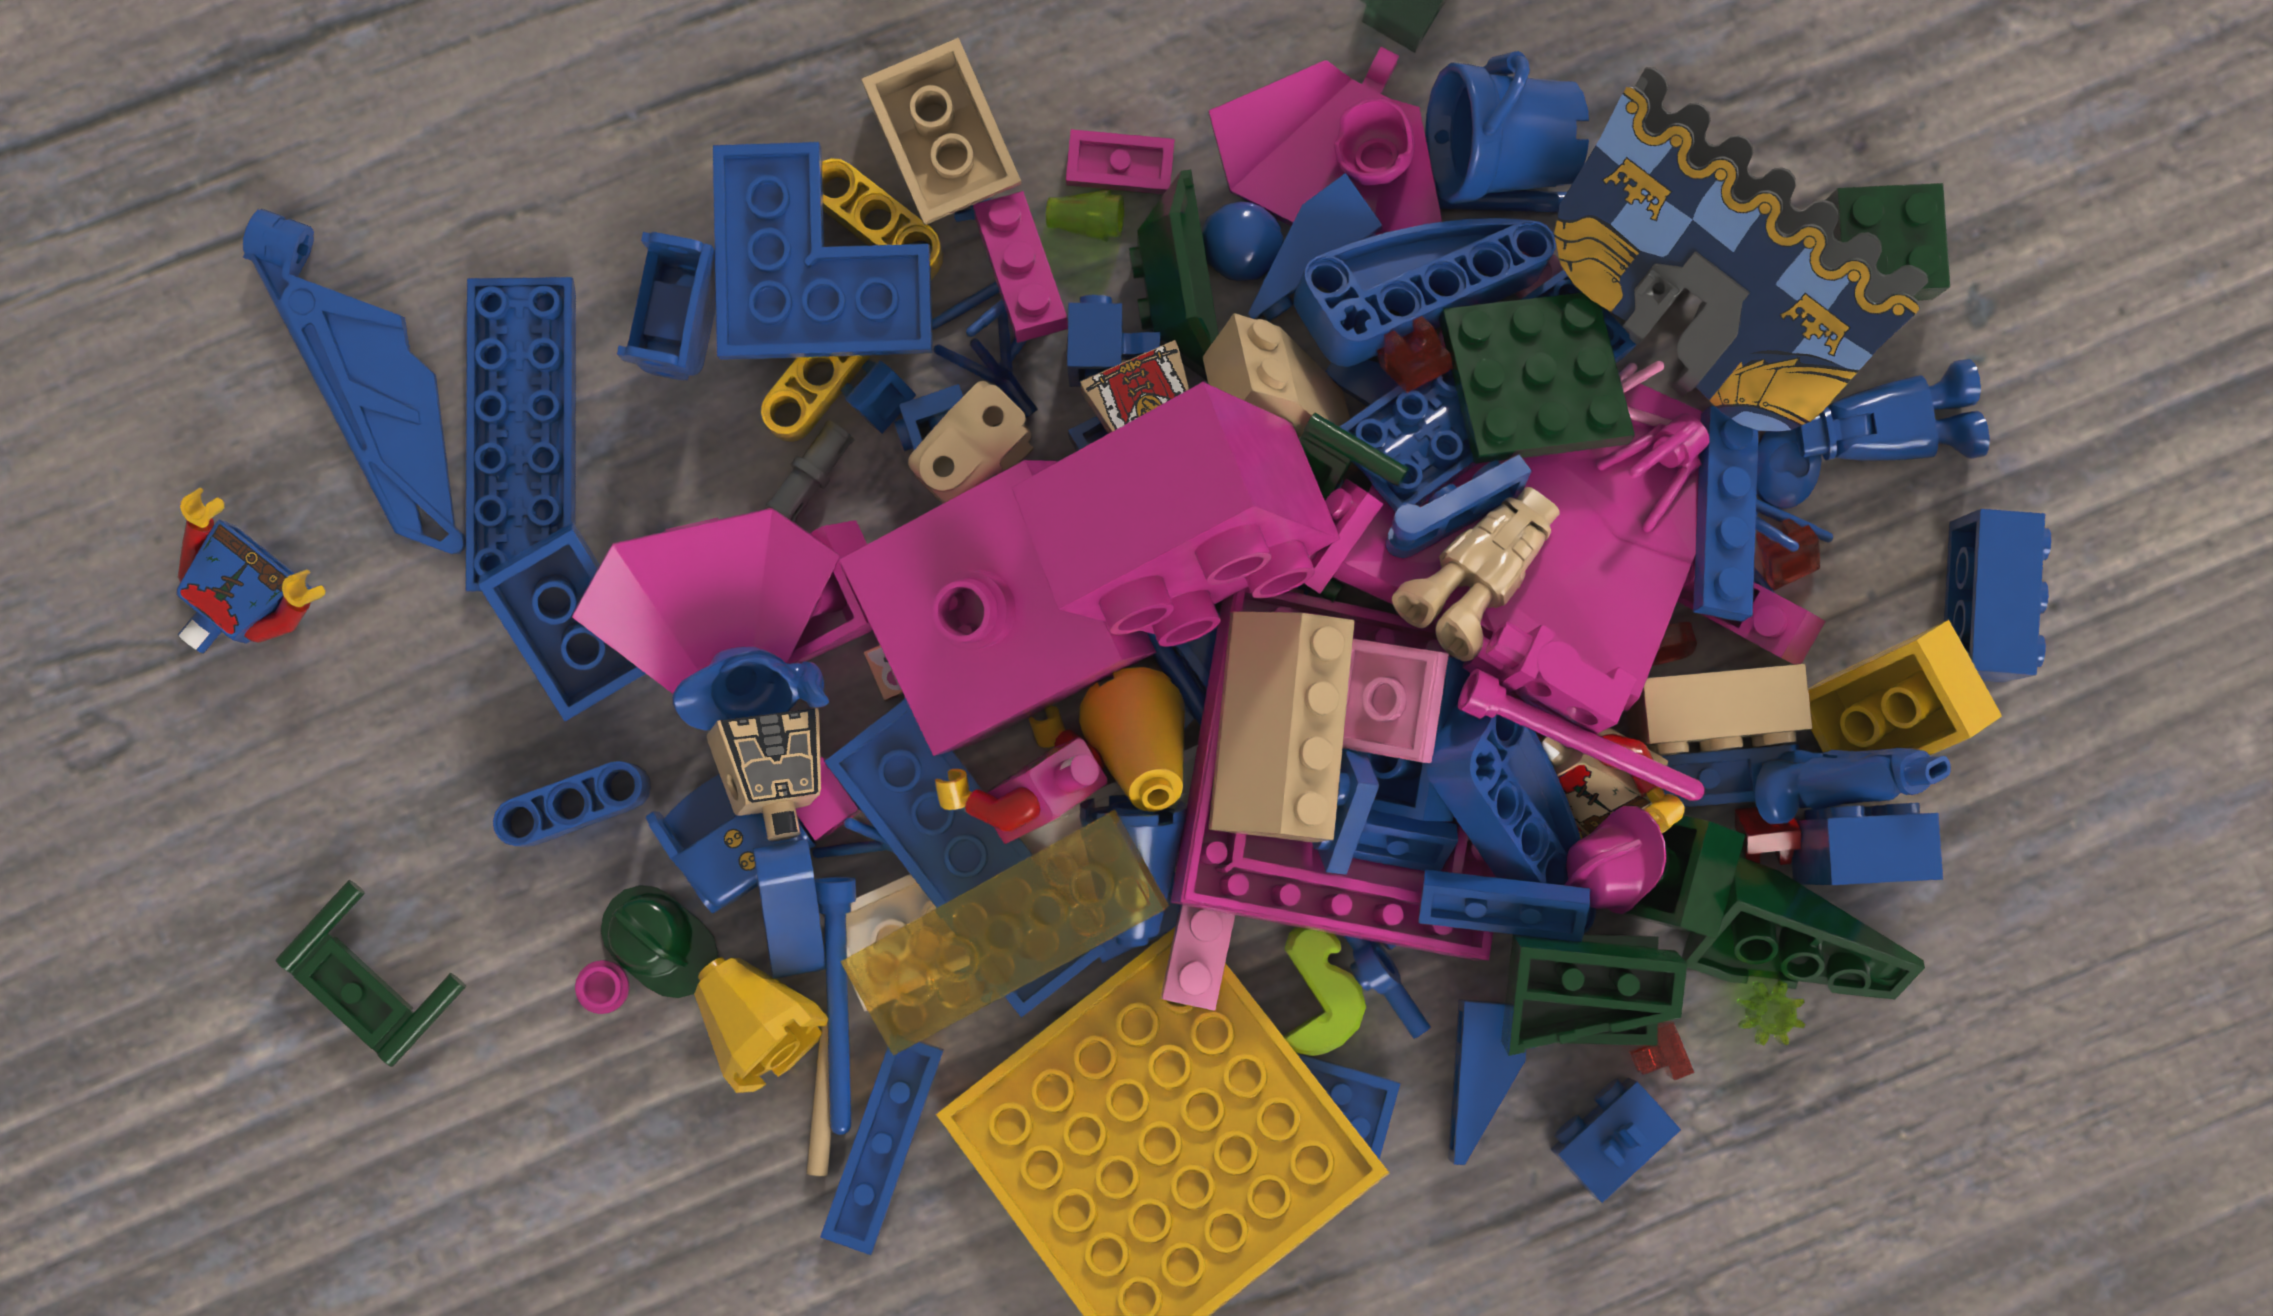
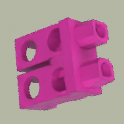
[1463,621,1638,749]

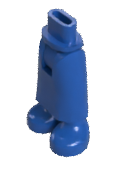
[1795,359,1990,461]
[1755,748,1951,824]

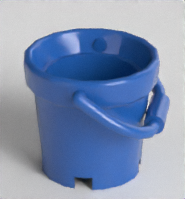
[1425,51,1589,204]

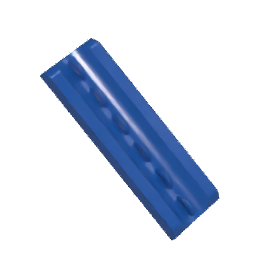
[1340,269,1636,512]
[466,277,576,592]

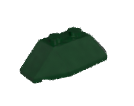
[1129,169,1219,381]

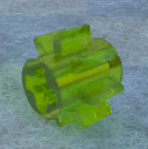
[1737,981,1806,1046]

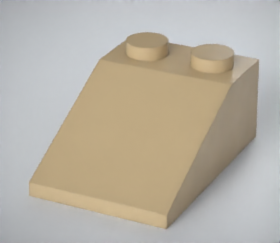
[861,38,1022,225]
[1203,313,1359,472]

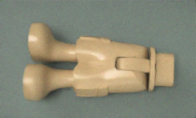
[1392,487,1560,661]

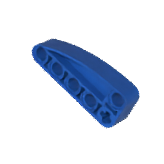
[1293,218,1556,367]
[1426,703,1596,933]

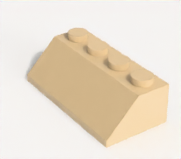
[1209,612,1355,842]

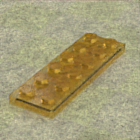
[841,809,1169,1056]

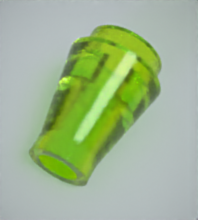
[1046,189,1125,242]

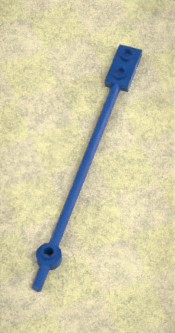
[1147,632,1431,1039]

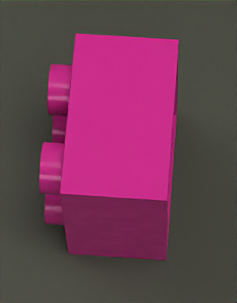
[1011,382,1341,647]

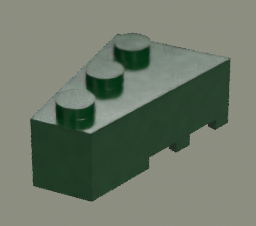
[1501,934,1688,1056]

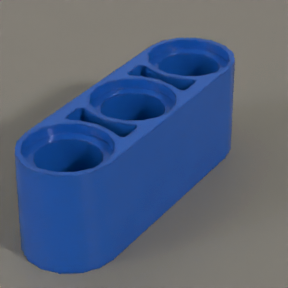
[493,761,651,847]
[753,839,826,979]

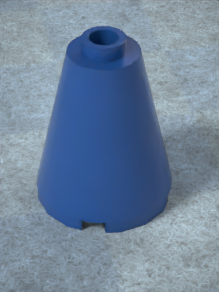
[1079,795,1187,947]

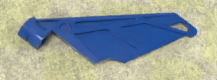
[243,209,466,554]

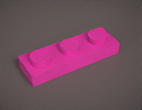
[973,191,1068,343]

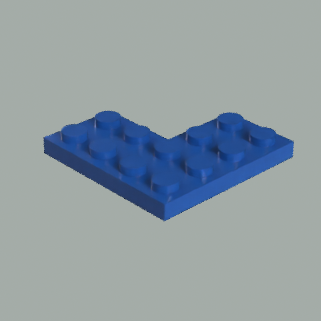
[713,142,933,360]

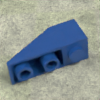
[1248,173,1383,322]

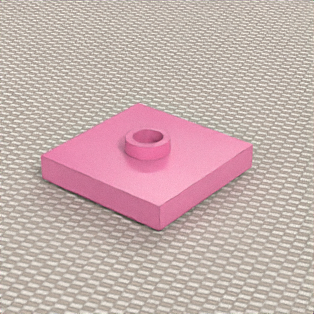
[1342,639,1449,763]

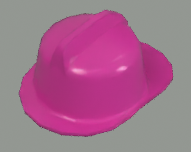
[1564,806,1666,914]

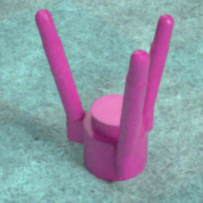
[1596,413,1710,532]

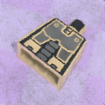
[707,708,821,841]

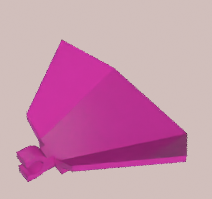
[1208,47,1442,235]
[572,508,840,694]

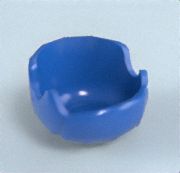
[1201,201,1283,281]

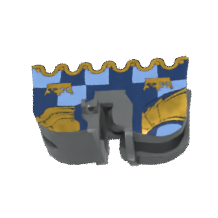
[1554,67,1928,432]

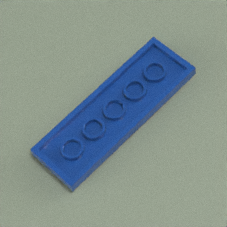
[824,698,1107,1018]

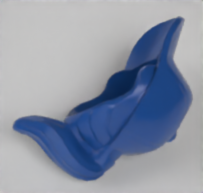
[672,647,829,730]

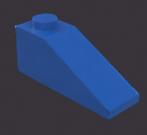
[1448,999,1534,1165]

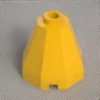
[694,957,829,1093]

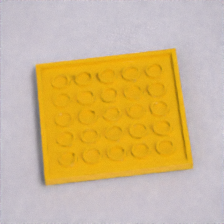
[936,926,1390,1316]

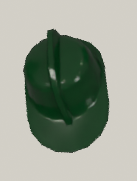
[601,885,718,998]

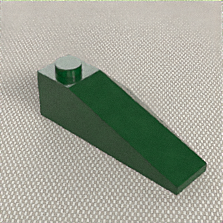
[1682,857,1925,1000]

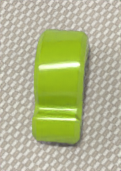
[1283,926,1366,1056]

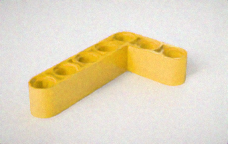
[761,158,944,442]

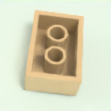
[1627,664,1812,756]

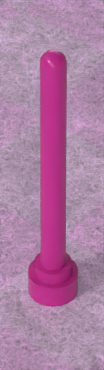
[1458,669,1705,801]

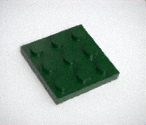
[1439,293,1635,464]

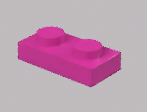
[1066,129,1175,194]
[1305,479,1383,594]

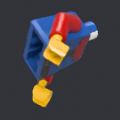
[176,487,326,654]

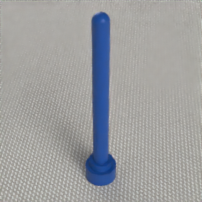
[815,877,856,1135]

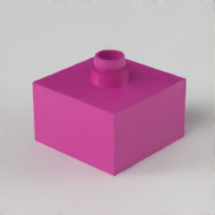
[839,460,1156,756]

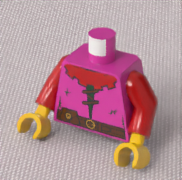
[935,706,1107,844]

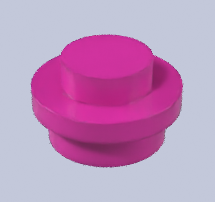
[575,960,630,1014]

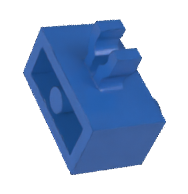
[1067,295,1160,387]
[1551,1078,1681,1203]

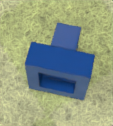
[841,359,916,434]

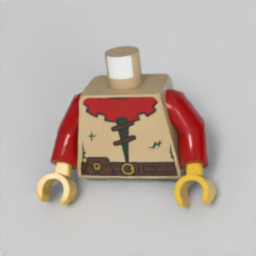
[1535,728,1685,839]

